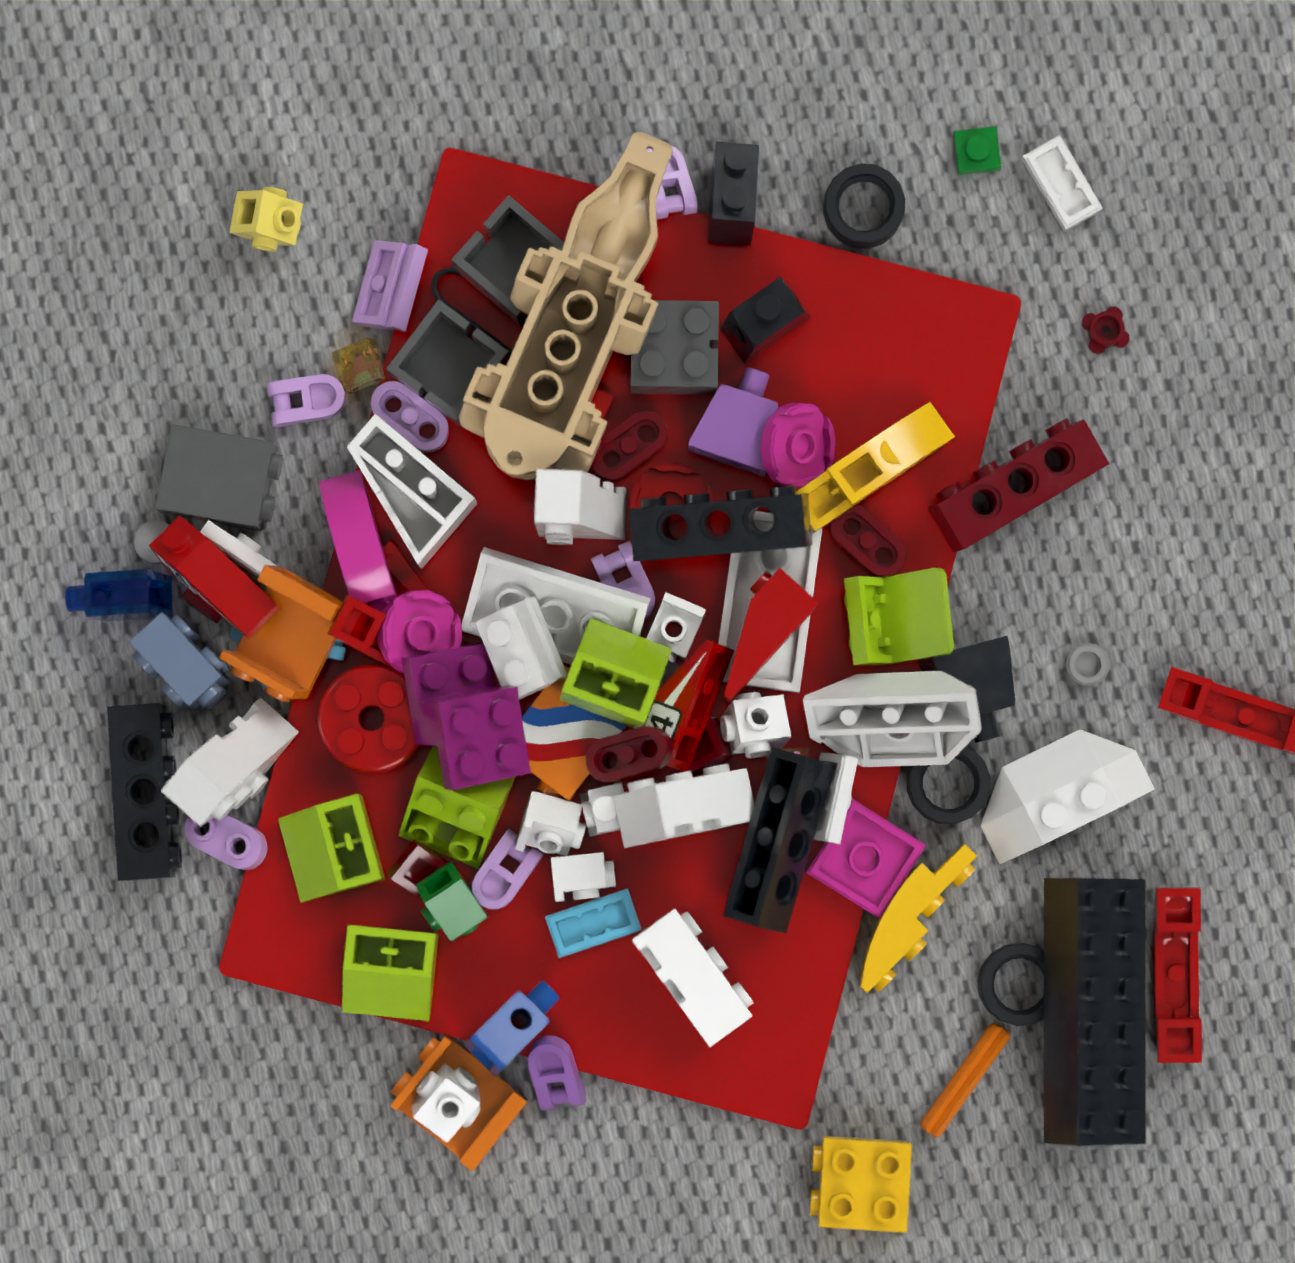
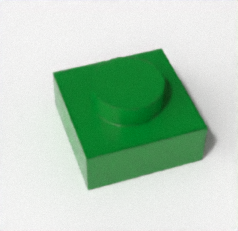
[953,126,1001,176]

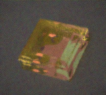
[331,338,386,394]

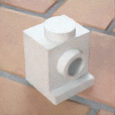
[646,592,706,664]
[580,782,624,837]
[515,791,586,856]
[551,852,616,902]

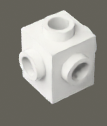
[720,692,791,758]
[411,1063,481,1143]

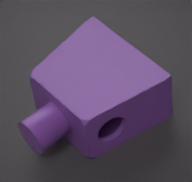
[688,367,778,477]

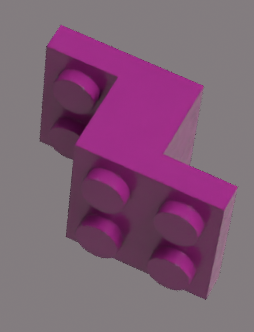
[402,643,531,790]

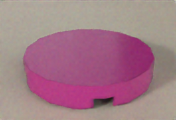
[760,402,836,489]
[377,590,462,674]

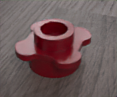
[1081,307,1130,355]

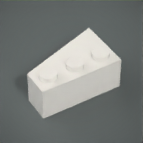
[347,414,477,569]
[535,469,627,545]
[161,697,299,826]
[613,764,755,848]
[632,909,754,1047]

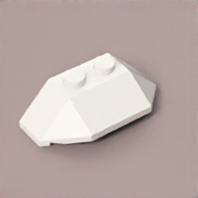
[803,671,982,767]
[980,729,1155,865]

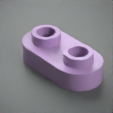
[371,381,449,453]
[185,814,268,870]

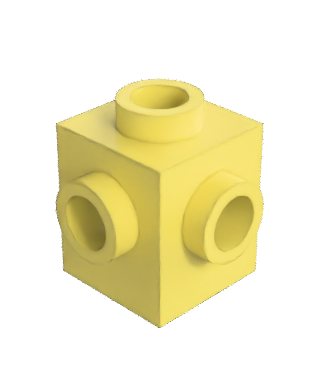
[229,187,303,252]

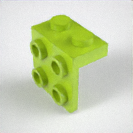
[844,568,954,666]

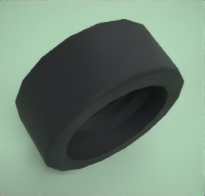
[823,163,906,249]
[907,746,990,824]
[977,943,1044,1026]

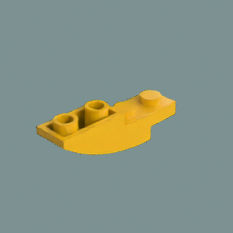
[796,402,955,533]
[859,844,977,993]

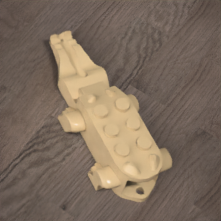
[459,132,673,481]

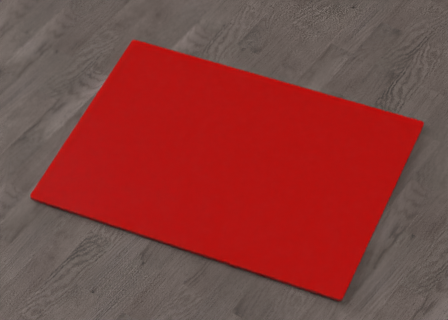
[219,147,1021,1130]

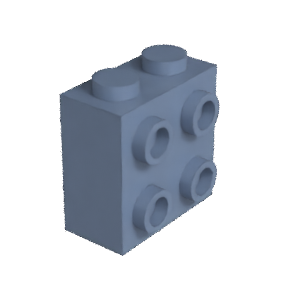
[129,612,231,711]

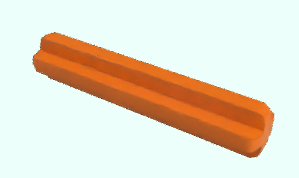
[920,1023,1010,1138]

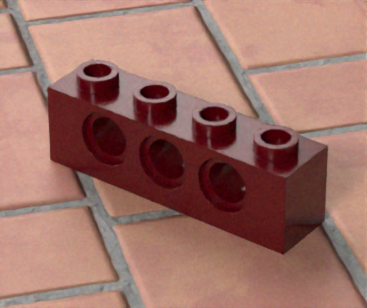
[929,418,1110,552]

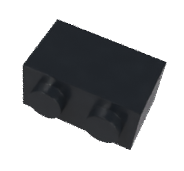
[708,141,759,245]

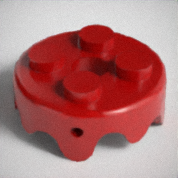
[317,664,421,774]

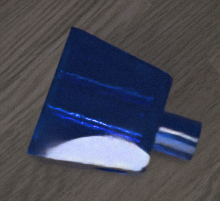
[65,569,173,621]

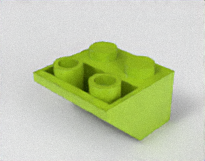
[559,618,672,728]
[398,746,515,869]
[278,794,385,903]
[342,925,439,1021]

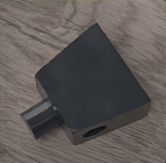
[720,277,811,364]
[918,636,1015,743]

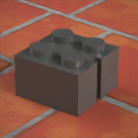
[451,195,564,325]
[386,299,510,427]
[631,300,719,395]

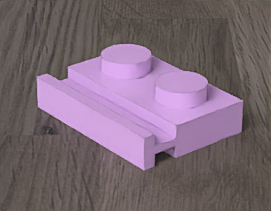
[352,240,428,332]

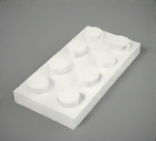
[718,511,822,693]
[462,547,651,665]

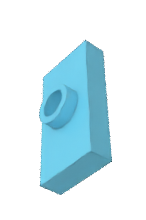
[545,888,642,958]

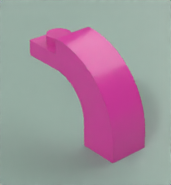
[319,470,398,612]

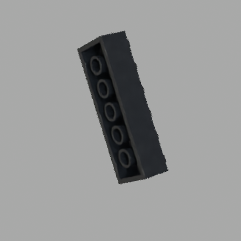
[1044,878,1146,1146]

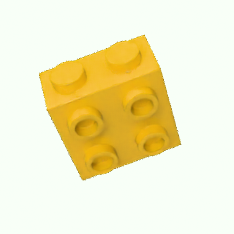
[809,1136,912,1233]

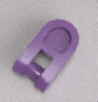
[527,1036,586,1111]

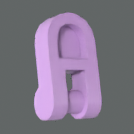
[647,146,697,220]
[267,374,346,427]
[590,541,655,619]
[472,829,544,909]

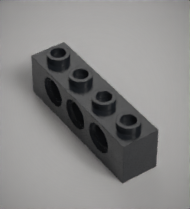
[629,486,812,562]
[107,703,182,881]
[723,747,835,933]

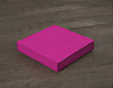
[806,799,926,919]

